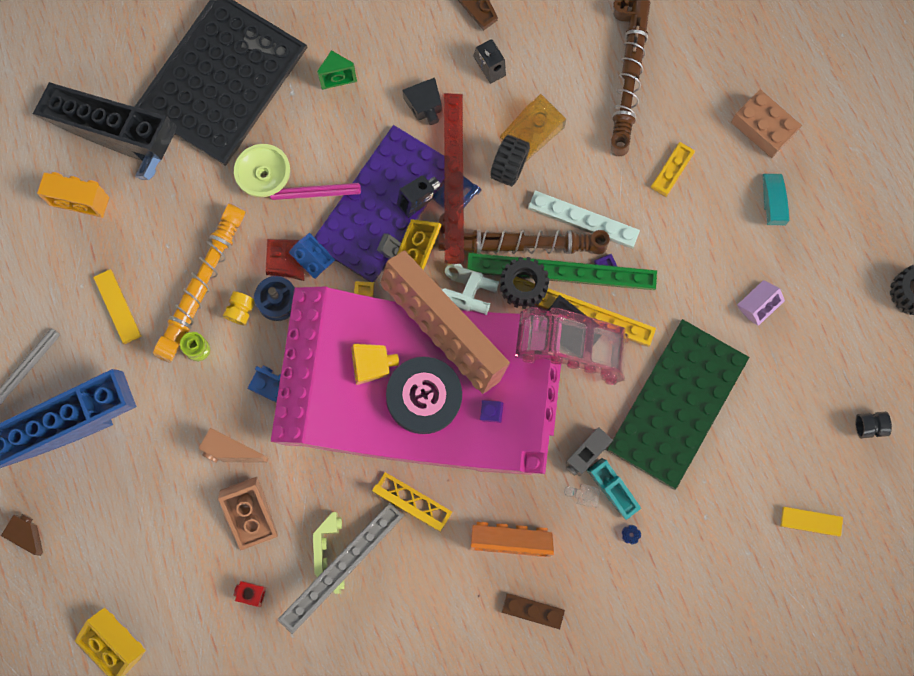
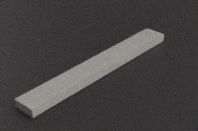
[278,502,404,634]

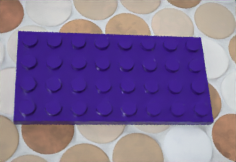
[314,125,455,282]

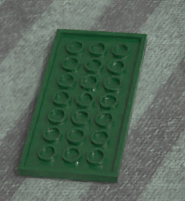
[607,319,750,490]

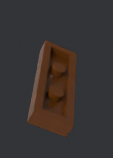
[501,593,565,630]

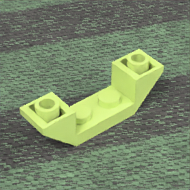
[313,512,345,594]

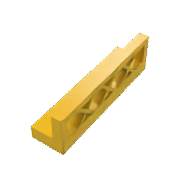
[372,472,452,533]

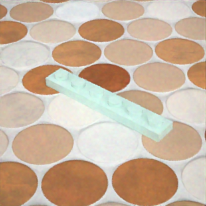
[528,190,640,249]

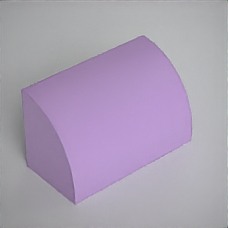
[737,280,785,326]

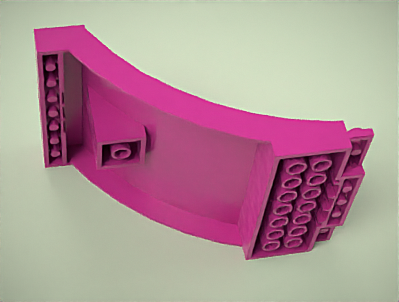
[270,286,562,475]

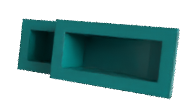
[763,174,790,226]
[587,458,641,520]

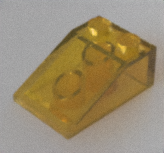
[500,94,566,162]

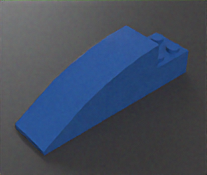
[0,369,137,468]

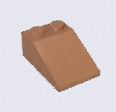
[199,428,269,463]
[218,477,278,551]

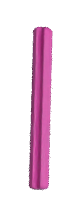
[270,183,361,200]

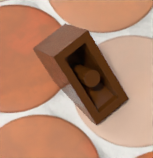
[1,514,43,556]

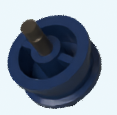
[254,276,295,321]

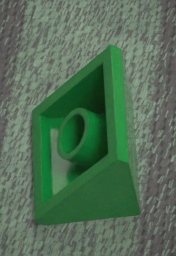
[317,50,357,90]

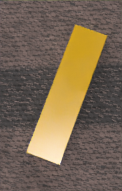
[93,269,142,345]

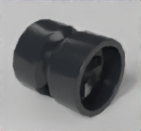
[855,411,892,439]

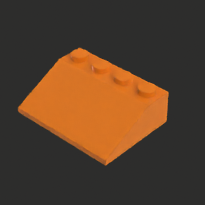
[470,522,554,557]

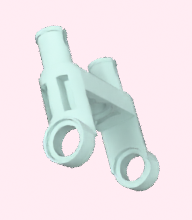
[441,261,499,315]

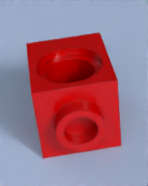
[233,581,267,607]

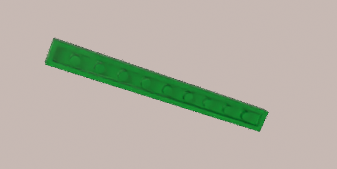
[467,253,657,291]

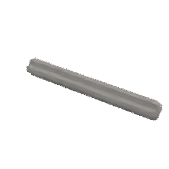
[0,328,60,405]

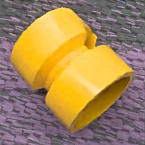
[223,291,255,326]

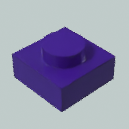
[480,400,504,423]

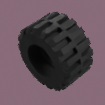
[490,134,530,187]
[500,257,549,309]
[890,265,914,315]

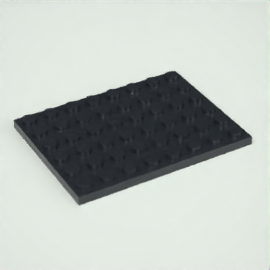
[135,0,308,166]

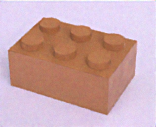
[731,89,802,158]

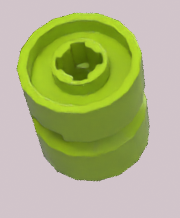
[180,332,210,362]

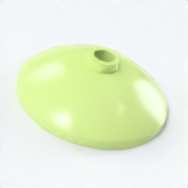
[234,144,290,197]

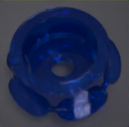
[622,525,641,545]

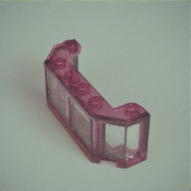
[515,307,629,385]

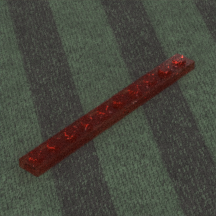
[444,93,464,264]

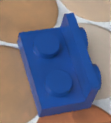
[289,233,335,279]
[247,365,281,403]

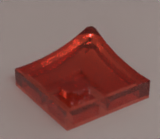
[266,239,305,281]

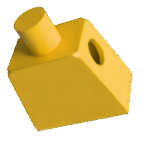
[351,344,399,385]

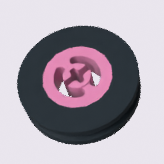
[386,357,462,434]

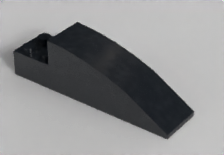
[32,82,178,161]

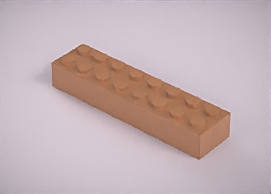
[380,250,510,394]

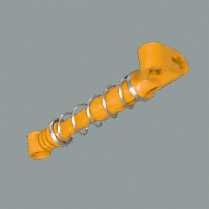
[153,203,246,363]

